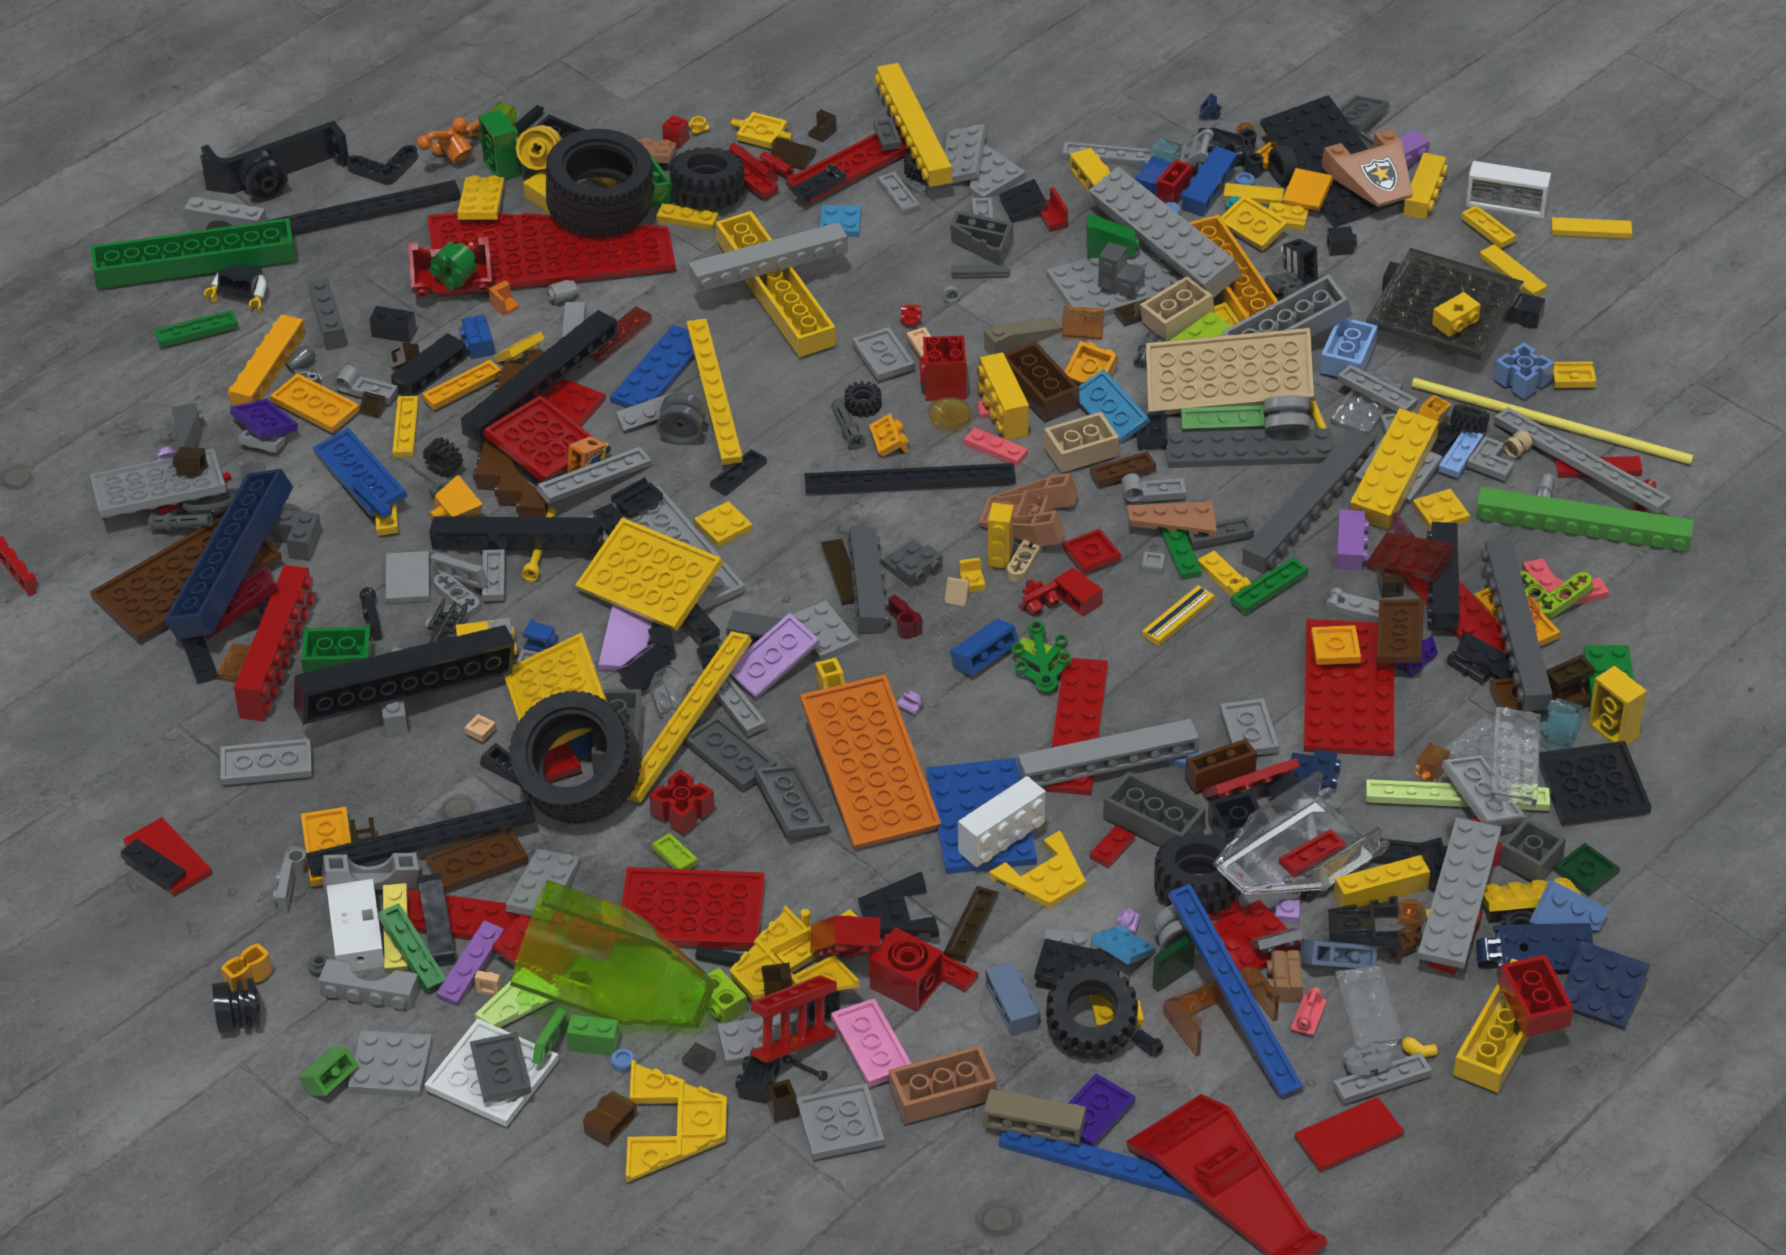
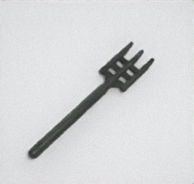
[427,598,468,643]

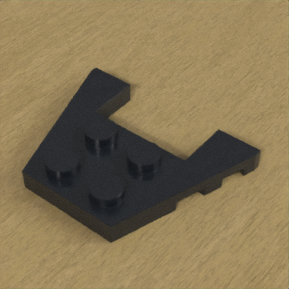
[858,872,940,937]
[1328,896,1402,949]

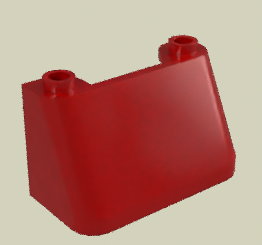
[408,237,492,297]

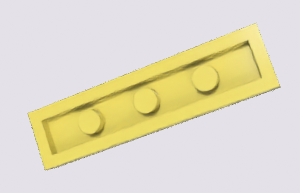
[383,883,409,972]

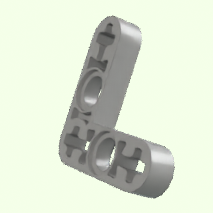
[425,573,480,637]

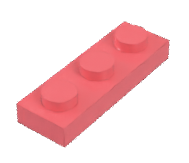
[964,427,1028,467]

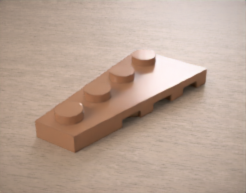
[1127,502,1217,537]

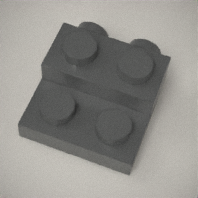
[882,540,943,588]

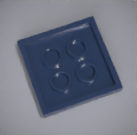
[1563,941,1650,1030]

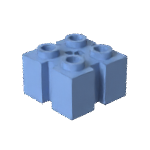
[1494,342,1555,399]

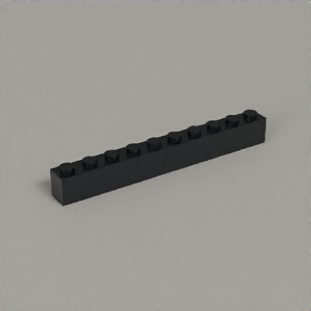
[461,310,618,444]

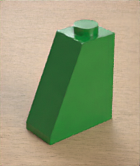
[1086,214,1139,258]

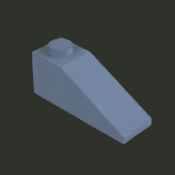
[1300,939,1378,970]

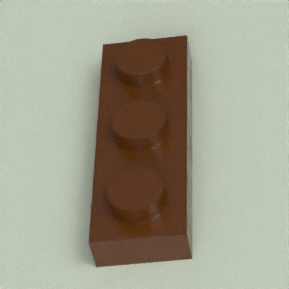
[1090,451,1156,487]

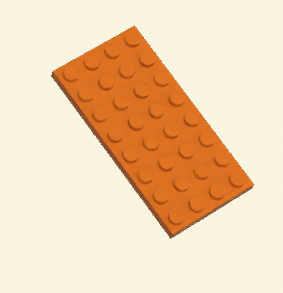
[800,674,941,850]

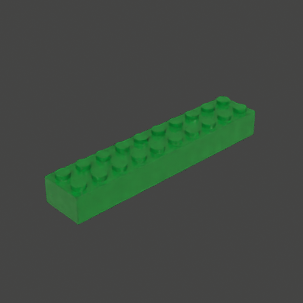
[91,218,296,289]

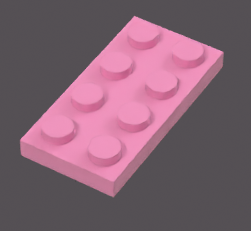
[831,998,912,1087]

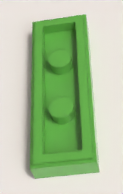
[532,1008,567,1065]

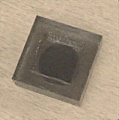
[682,1042,716,1074]

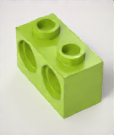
[695,967,748,1023]

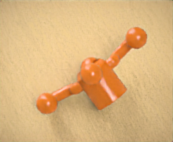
[417,117,480,164]

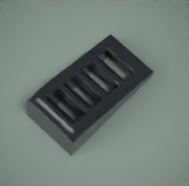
[480,743,517,784]

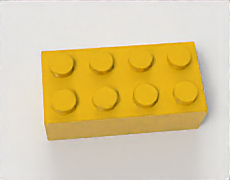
[977,352,1029,440]

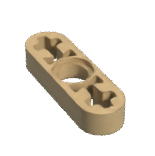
[1007,540,1043,582]

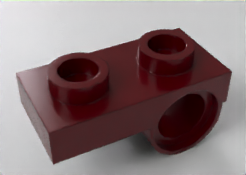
[888,594,923,639]

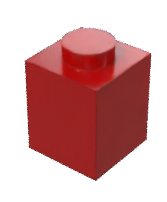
[662,115,690,149]

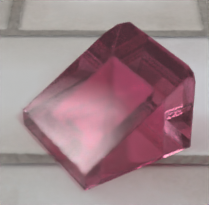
[1392,512,1415,541]

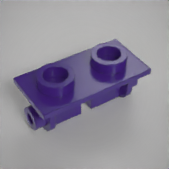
[1397,635,1438,678]

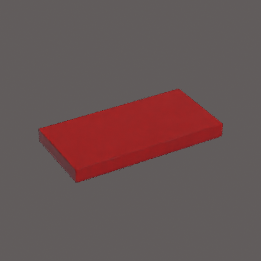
[123,817,212,897]
[1294,1097,1404,1173]

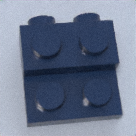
[1291,750,1341,798]

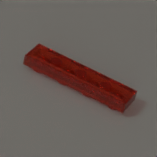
[590,306,652,363]

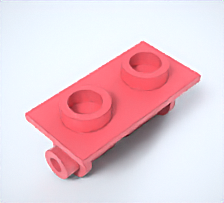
[1291,987,1327,1036]

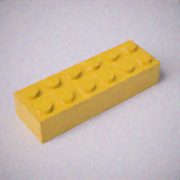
[1350,408,1439,530]
[1453,958,1530,1093]

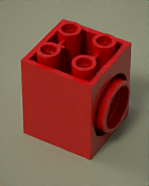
[919,335,967,401]
[868,927,943,1012]

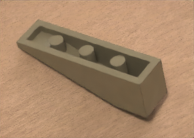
[984,317,1063,355]

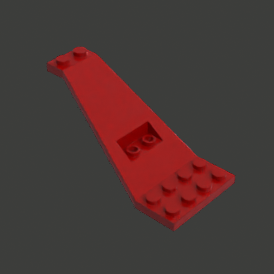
[1126,1094,1327,1255]

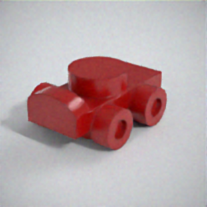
[901,305,921,326]

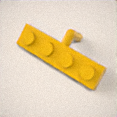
[776,909,858,973]

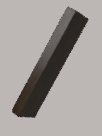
[821,539,854,605]
[944,886,999,964]

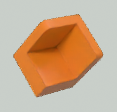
[489,280,519,316]

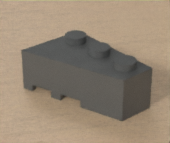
[950,210,1014,265]

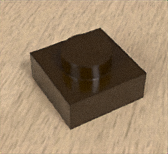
[359,391,386,416]

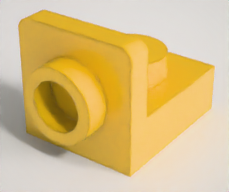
[959,558,986,593]

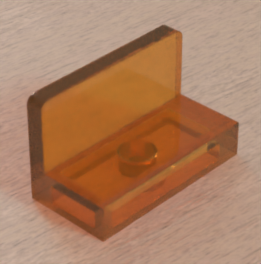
[1062,306,1104,340]

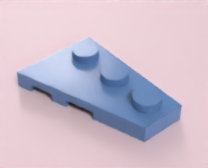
[1529,880,1609,931]

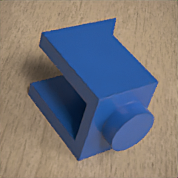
[523,618,559,652]

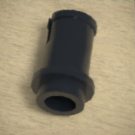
[1132,1029,1164,1056]

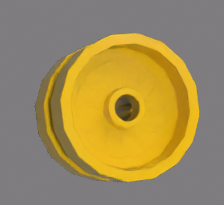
[516,125,562,170]

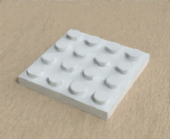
[425,1018,559,1127]

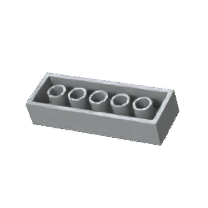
[1222,274,1352,337]

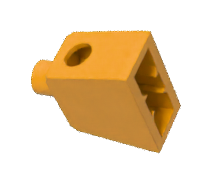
[429,475,483,521]

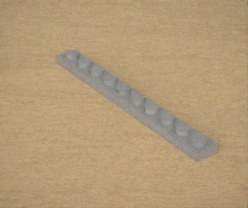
[1494,407,1672,514]

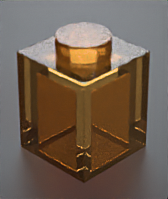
[1415,742,1450,783]

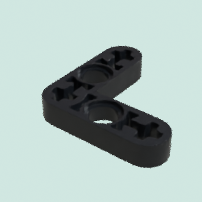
[346,145,418,185]

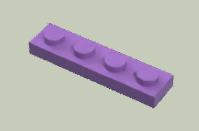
[436,921,505,1007]

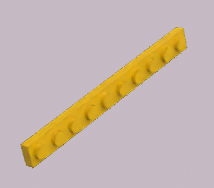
[687,319,742,465]
[626,631,752,803]

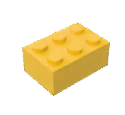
[1588,666,1647,745]

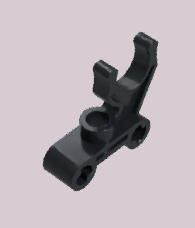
[1198,127,1264,178]

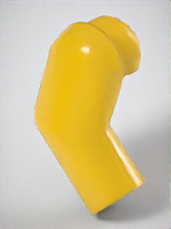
[1402,1037,1438,1058]

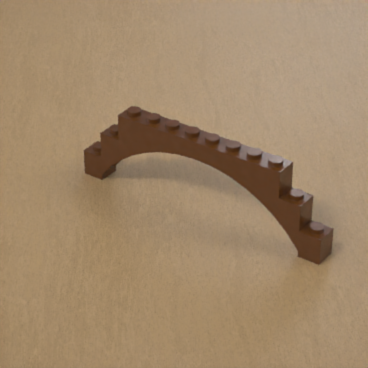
[473,339,583,517]

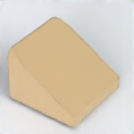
[945,577,969,606]

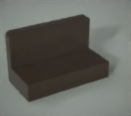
[771,137,817,169]
[1546,654,1595,690]

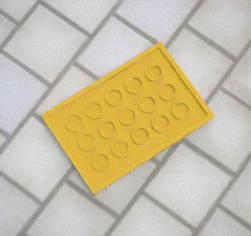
[575,517,724,631]
[504,632,607,750]

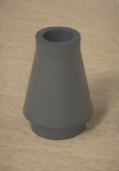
[285,344,316,373]

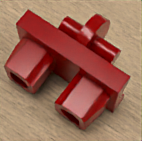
[1019,579,1060,617]

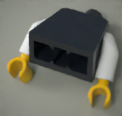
[204,263,267,314]

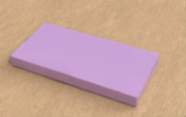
[598,605,654,671]
[729,613,820,700]

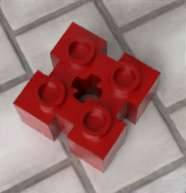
[649,769,715,835]

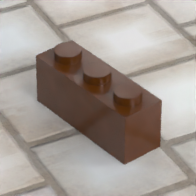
[1185,738,1257,792]

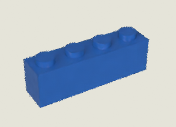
[1181,146,1237,217]

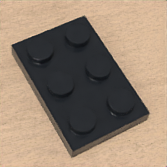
[1034,938,1114,983]

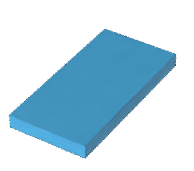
[1079,369,1150,444]

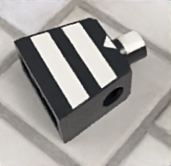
[1281,239,1318,285]

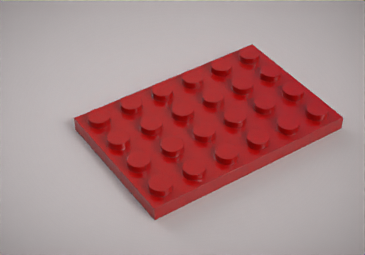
[617,867,765,949]

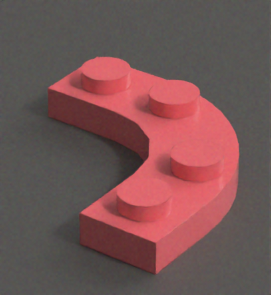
[1522,558,1609,604]

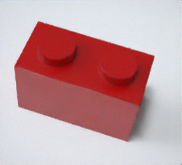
[1157,159,1193,203]
[1054,567,1103,617]

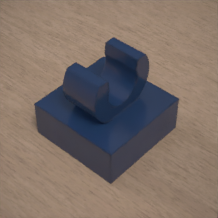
[1199,94,1222,121]

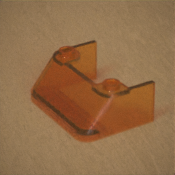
[1163,967,1279,1057]

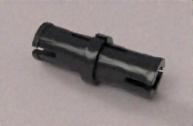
[1447,651,1491,684]

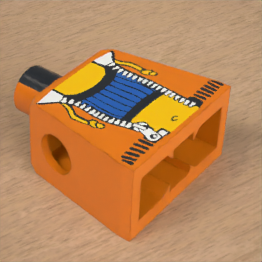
[567,437,611,473]

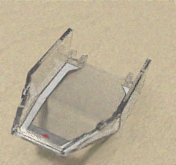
[1213,771,1390,895]

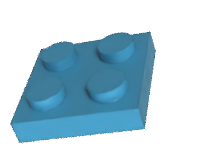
[820,205,861,237]
[1091,925,1155,965]

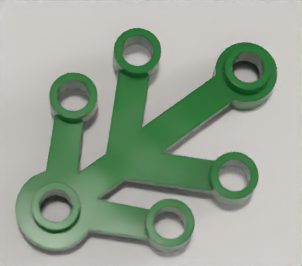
[1011,620,1072,694]

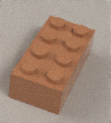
[889,1045,997,1124]

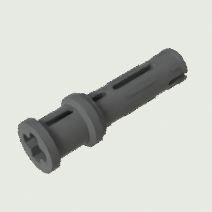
[831,399,865,449]
[148,513,213,532]

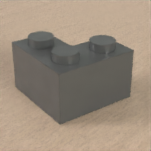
[1098,242,1145,298]
[273,509,322,561]

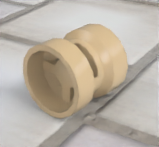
[1504,430,1533,458]

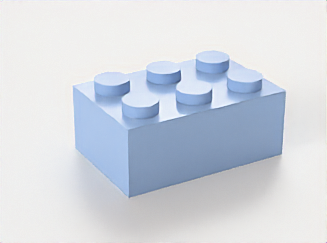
[1320,318,1378,377]

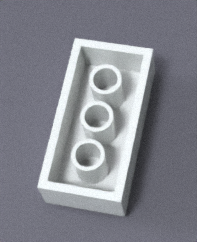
[958,776,1046,868]

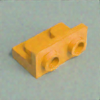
[869,413,909,457]

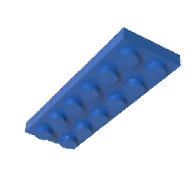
[610,325,695,408]
[313,427,407,517]

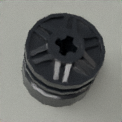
[212,977,262,1033]

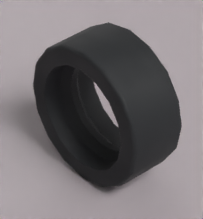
[1268,145,1299,184]

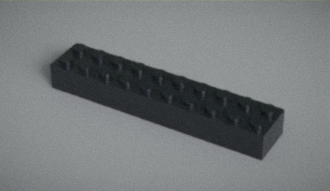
[294,625,515,725]

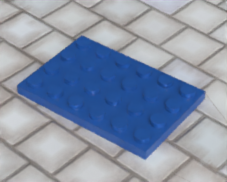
[926,758,1037,874]

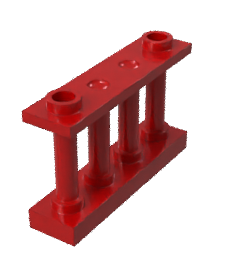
[750,975,837,1063]

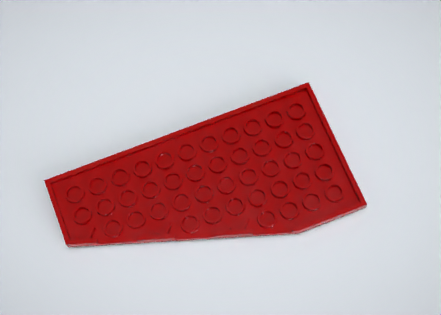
[427,212,676,297]

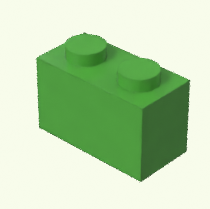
[566,1014,620,1056]
[298,1047,359,1096]

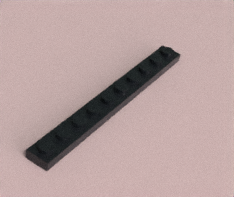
[267,180,460,234]
[804,463,1016,494]
[593,503,720,644]
[305,800,536,876]

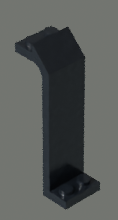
[200,121,349,194]

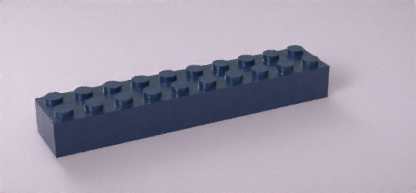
[164,469,293,639]

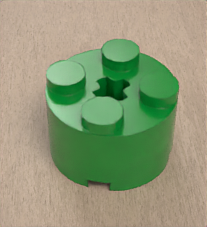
[429,242,478,290]

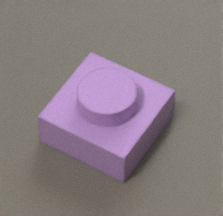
[1276,898,1300,924]

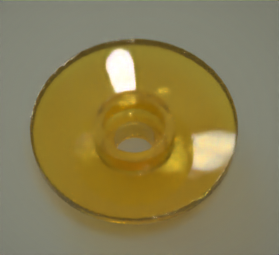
[929,397,970,427]

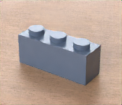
[986,962,1041,1036]

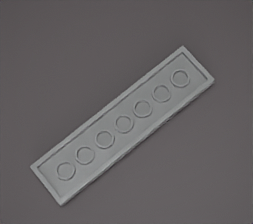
[1417,817,1501,969]

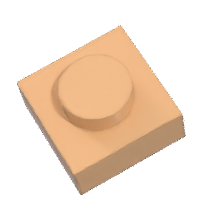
[464,714,496,742]
[475,970,502,996]

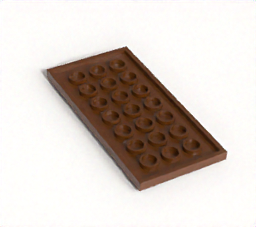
[90,515,282,642]

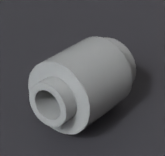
[547,280,578,304]

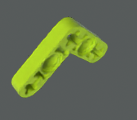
[1520,571,1593,619]

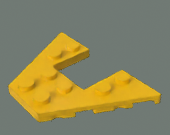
[729,906,860,1001]
[626,1060,727,1182]

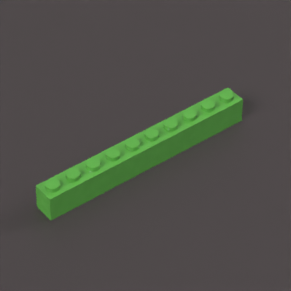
[1475,487,1694,552]

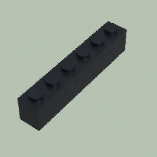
[1426,522,1460,629]

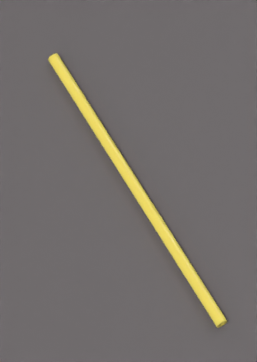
[1412,378,1694,465]

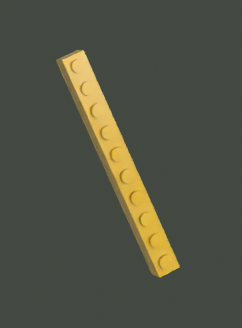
[874,63,952,187]

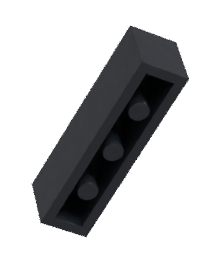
[391,333,467,396]

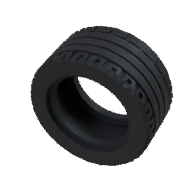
[546,129,653,237]
[509,691,642,824]

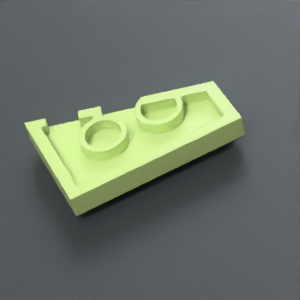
[475,970,558,1028]

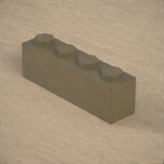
[983,1089,1086,1145]

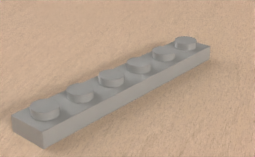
[537,447,652,504]

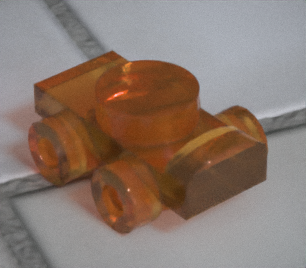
[1398,899,1424,930]

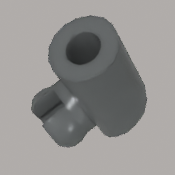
[294,369,321,383]

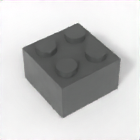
[1499,818,1566,881]

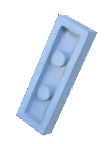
[1438,430,1483,478]

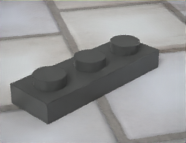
[1186,516,1254,548]

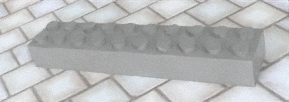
[1088,166,1242,298]

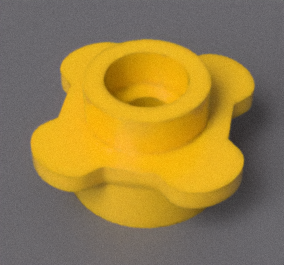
[689,116,710,134]

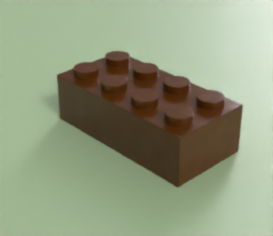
[1004,341,1080,421]

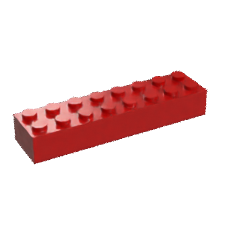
[234,565,316,722]

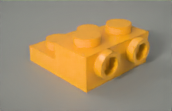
[1064,341,1119,385]

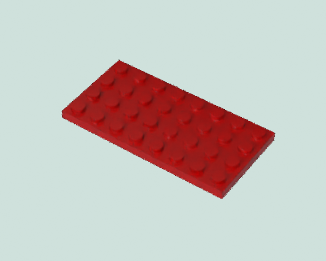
[1303,619,1394,757]

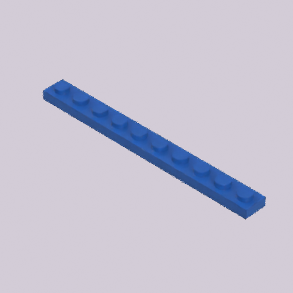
[1168,884,1303,1098]
[999,1130,1205,1204]

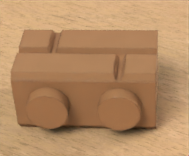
[1266,950,1303,1002]

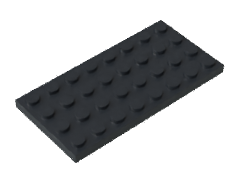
[1260,95,1403,228]

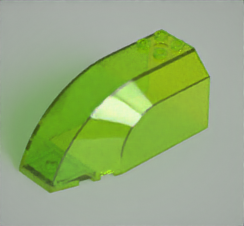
[510,880,716,1028]

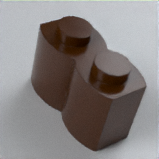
[583,1091,637,1146]

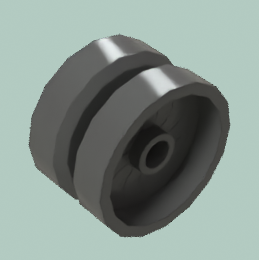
[657,392,706,445]

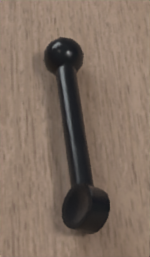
[783,1055,828,1081]

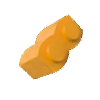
[221,943,272,991]

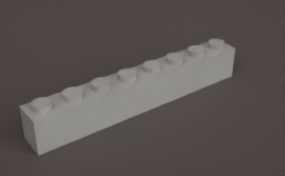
[689,222,848,292]
[1018,719,1199,786]

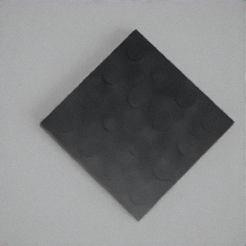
[1537,741,1652,825]

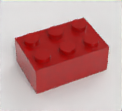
[810,915,880,959]
[1498,954,1574,1037]

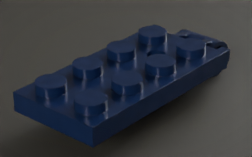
[1476,923,1593,973]

